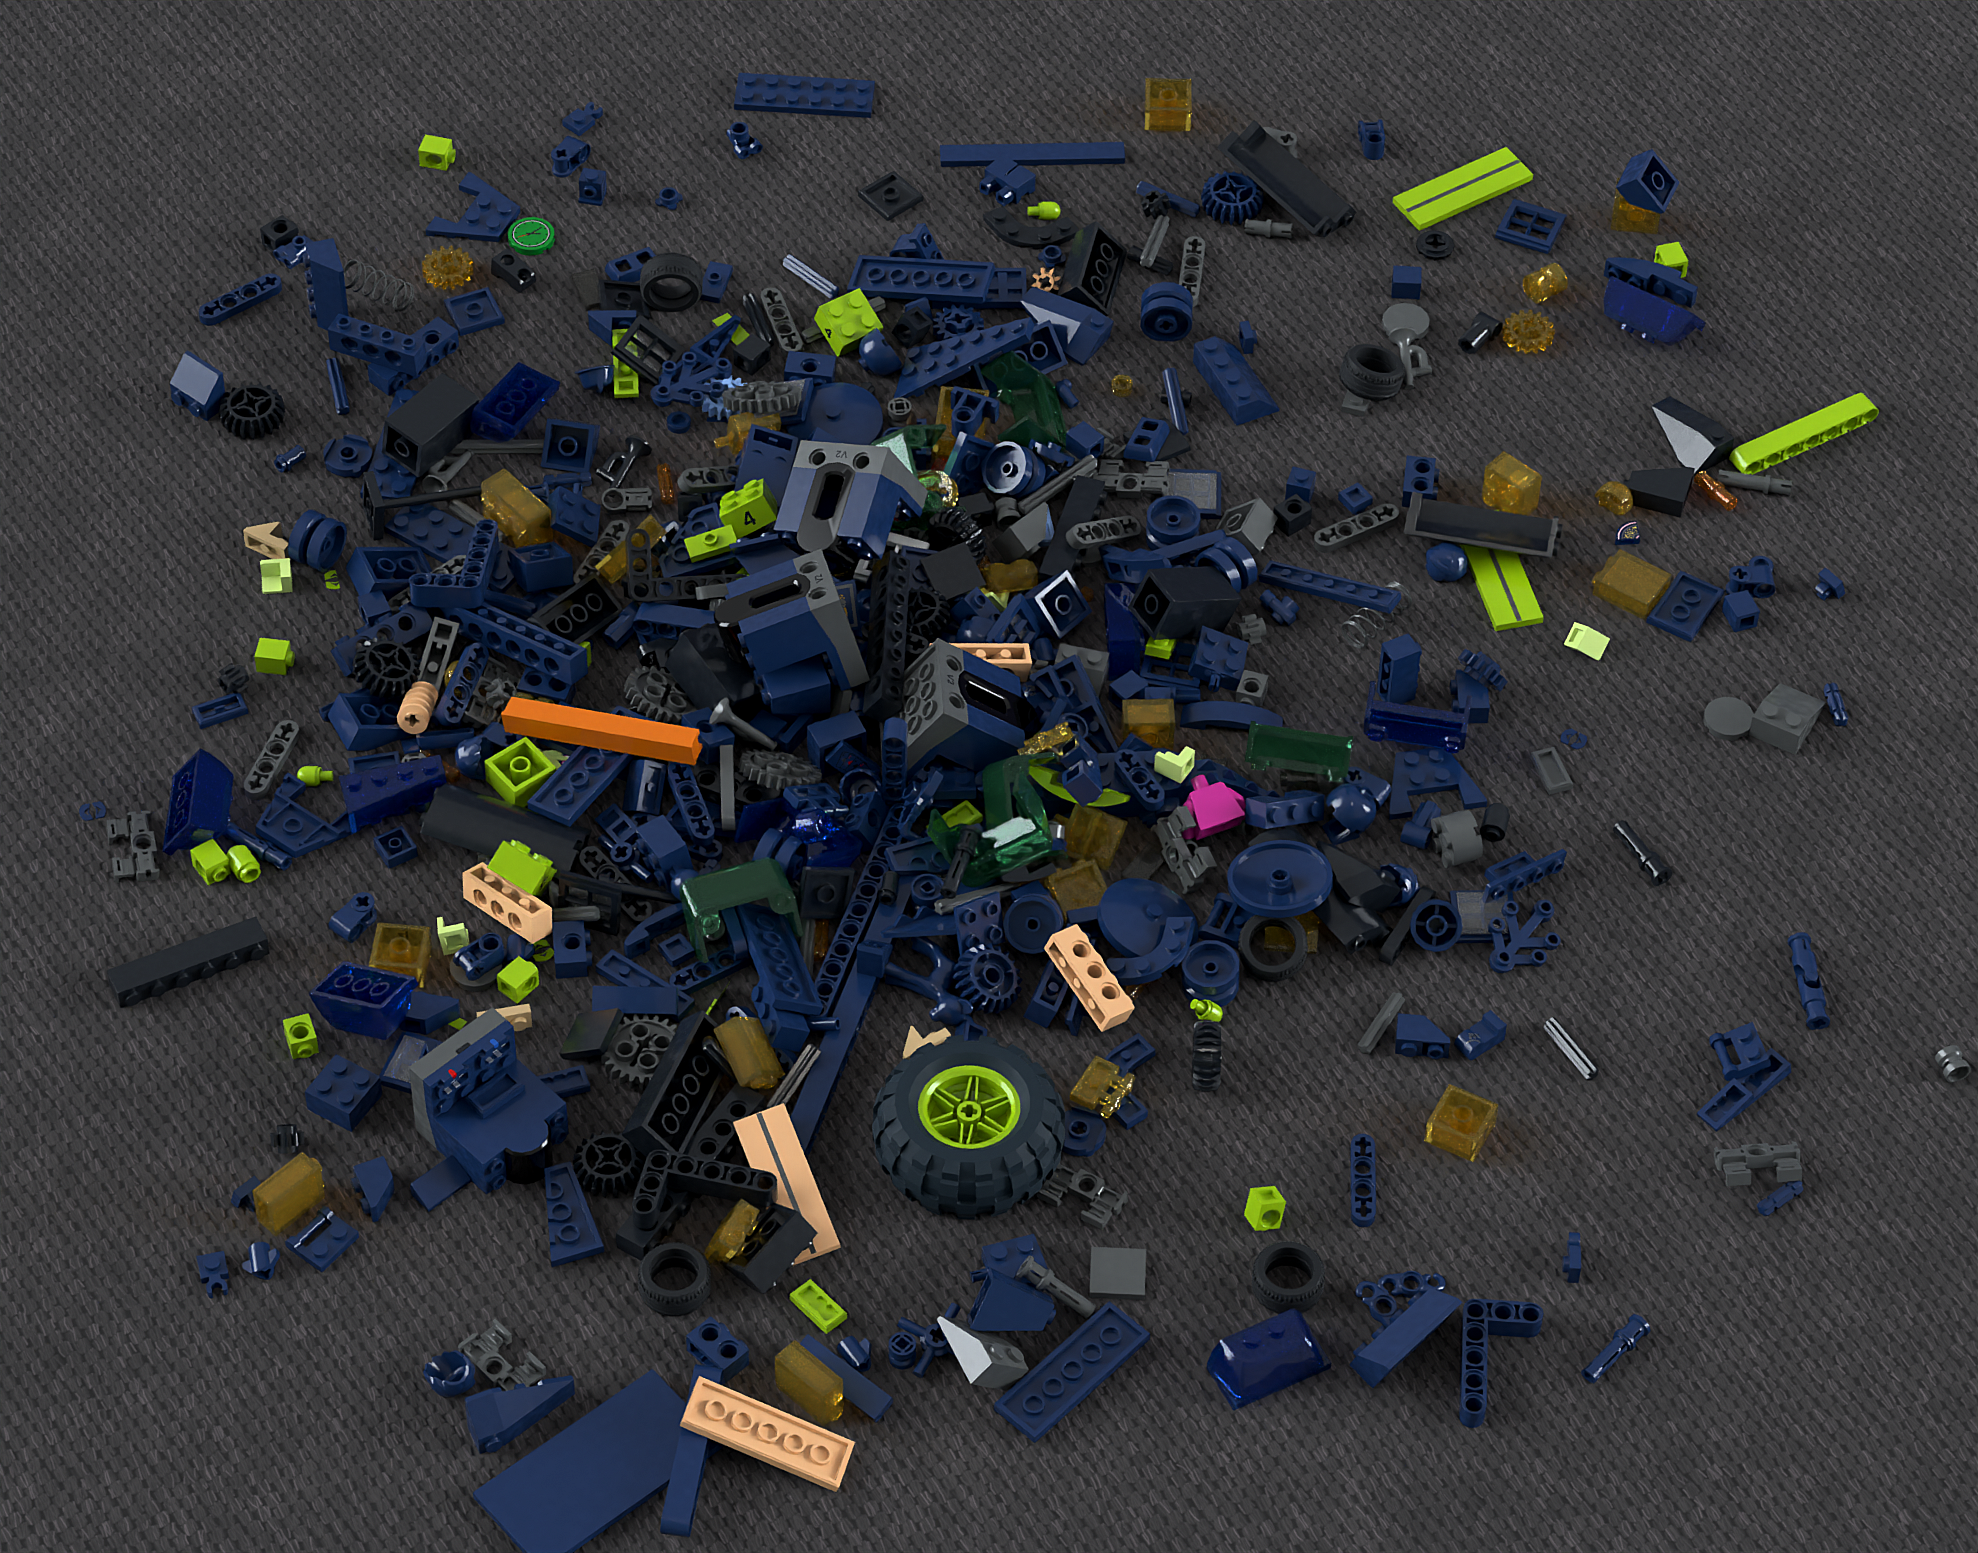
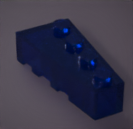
[1104,583,1145,681]
[339,755,447,834]

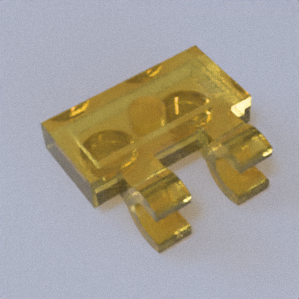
[1017,721,1074,760]

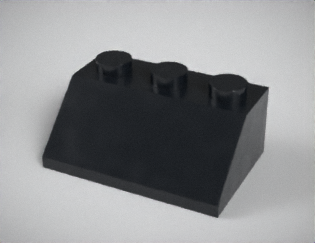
[720,1203,818,1294]

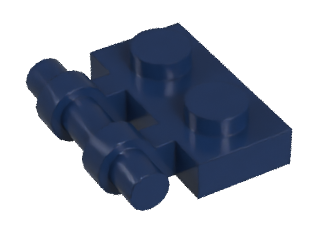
[783,783,849,821]

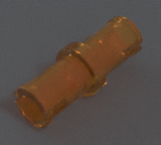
[1694,471,1738,511]

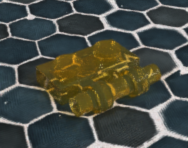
[1070,1056,1136,1118]

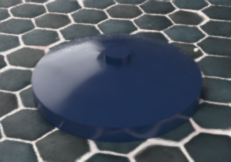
[787,382,884,450]
[1227,840,1333,918]
[1097,878,1198,966]

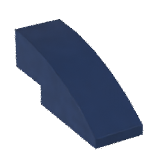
[592,986,678,1014]

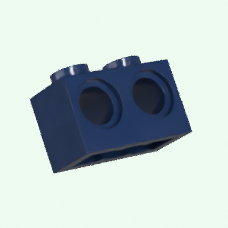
[1401,455,1440,507]
[517,667,576,705]
[686,1316,749,1384]

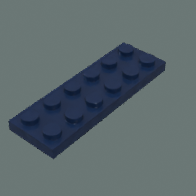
[734,73,875,118]
[847,255,995,304]
[360,388,419,500]
[384,503,517,594]
[527,705,658,827]
[734,901,823,1015]
[994,1301,1150,1443]

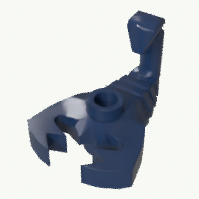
[897,766,944,842]

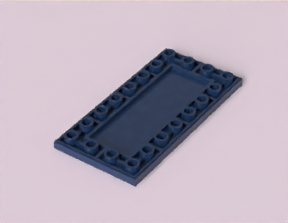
[473,1369,723,1553]

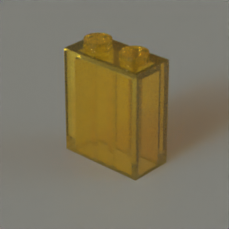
[595,514,667,584]
[1592,549,1671,620]
[713,1017,785,1089]
[252,1152,325,1237]
[775,1340,843,1426]

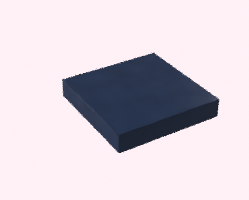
[444,287,505,336]

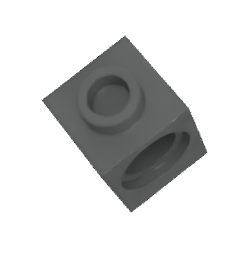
[1236,670,1269,708]

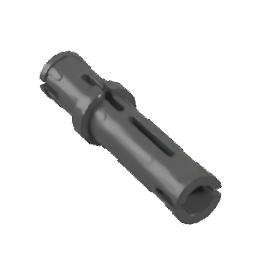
[1717,469,1792,496]

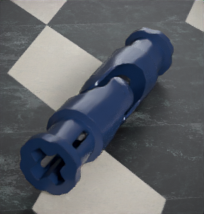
[1787,932,1830,1030]

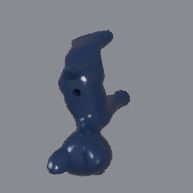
[884,936,974,1026]

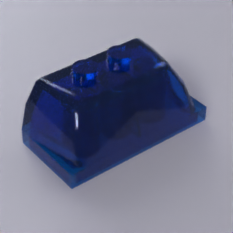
[1603,276,1706,346]
[470,362,561,443]
[162,748,234,856]
[309,961,419,1040]
[1207,1308,1332,1411]

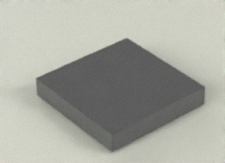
[1089,1247,1146,1300]

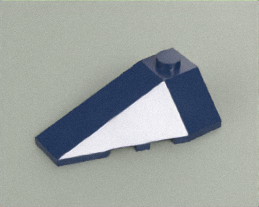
[1019,287,1114,366]
[464,1375,575,1454]

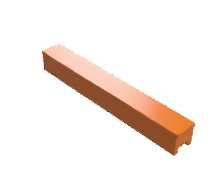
[501,697,703,765]

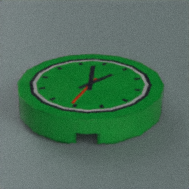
[508,217,555,256]

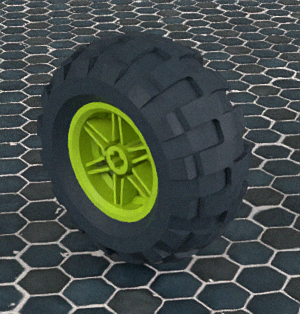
[872,1035,1065,1220]

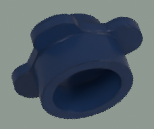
[655,187,682,210]
[1038,245,1066,269]

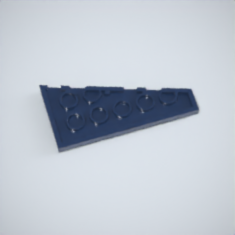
[893,317,1035,399]

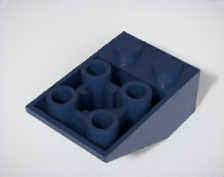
[734,424,798,510]

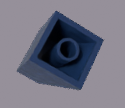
[753,654,831,713]
[967,1268,1056,1331]

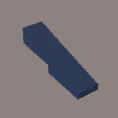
[1697,1048,1791,1132]
[790,1334,894,1423]

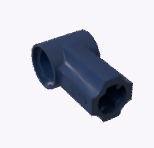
[602,601,640,650]
[1400,800,1441,850]

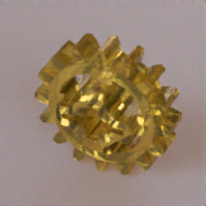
[422,246,473,290]
[1502,309,1555,354]

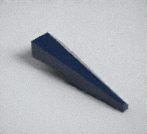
[658,315,741,402]
[1029,654,1120,753]

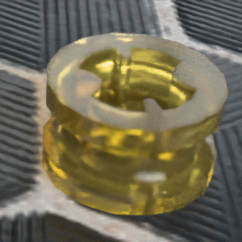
[1111,375,1133,397]

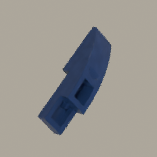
[1604,257,1698,308]
[1098,544,1172,583]

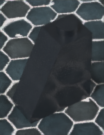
[1621,467,1695,518]

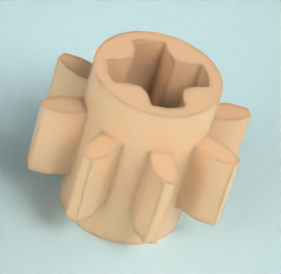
[1031,267,1061,293]

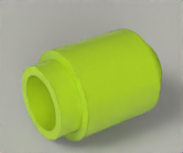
[226,845,261,883]

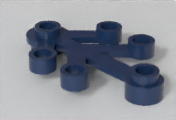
[651,352,732,407]
[1487,900,1561,973]

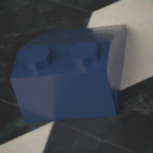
[345,547,432,602]
[328,693,413,751]

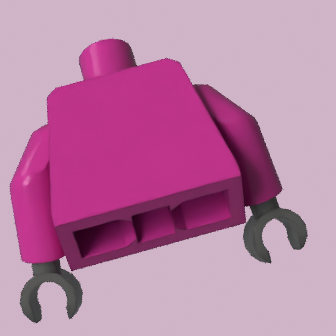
[1181,775,1256,853]

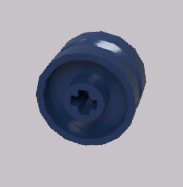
[1140,282,1193,342]
[982,441,1046,501]
[1146,496,1201,551]
[288,510,347,572]
[1195,537,1258,593]
[750,828,808,893]
[1003,892,1064,954]
[1182,940,1239,1007]

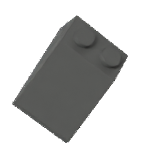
[1749,683,1826,755]
[937,1316,1029,1391]

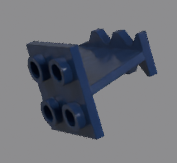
[729,532,840,583]
[880,891,1006,956]

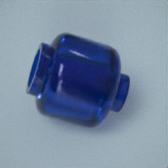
[793,808,833,844]

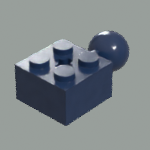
[636,815,704,902]

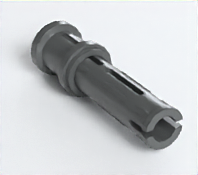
[1016,1255,1096,1319]

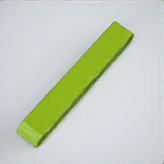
[1729,393,1879,475]

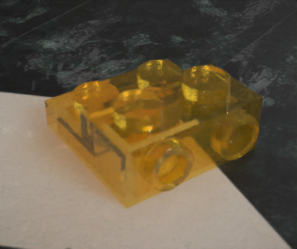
[980,559,1038,594]
[1044,859,1107,925]
[703,1199,760,1265]

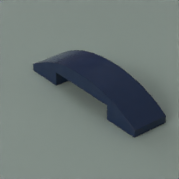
[1180,701,1283,739]
[624,898,718,960]

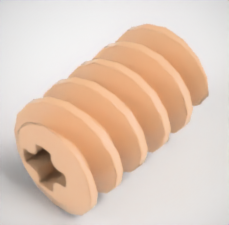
[397,681,439,734]

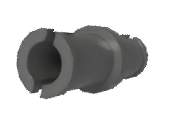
[1245,219,1293,238]

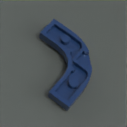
[1106,916,1195,985]
[1098,1033,1155,1130]

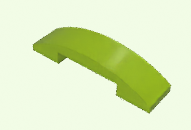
[612,329,639,398]
[1027,764,1131,806]

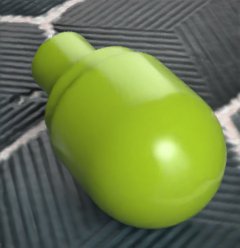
[1027,201,1061,220]
[297,766,333,787]
[1190,999,1223,1022]

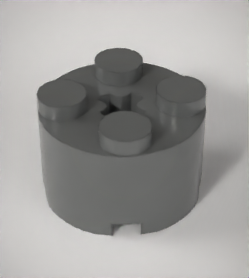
[1431,810,1483,868]

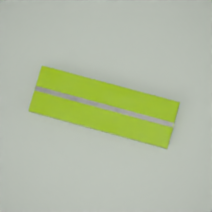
[1393,147,1533,231]
[1460,509,1544,631]

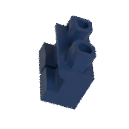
[979,154,1036,206]

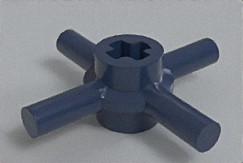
[598,834,654,883]
[897,1303,961,1378]

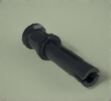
[1613,820,1672,886]
[940,825,983,899]

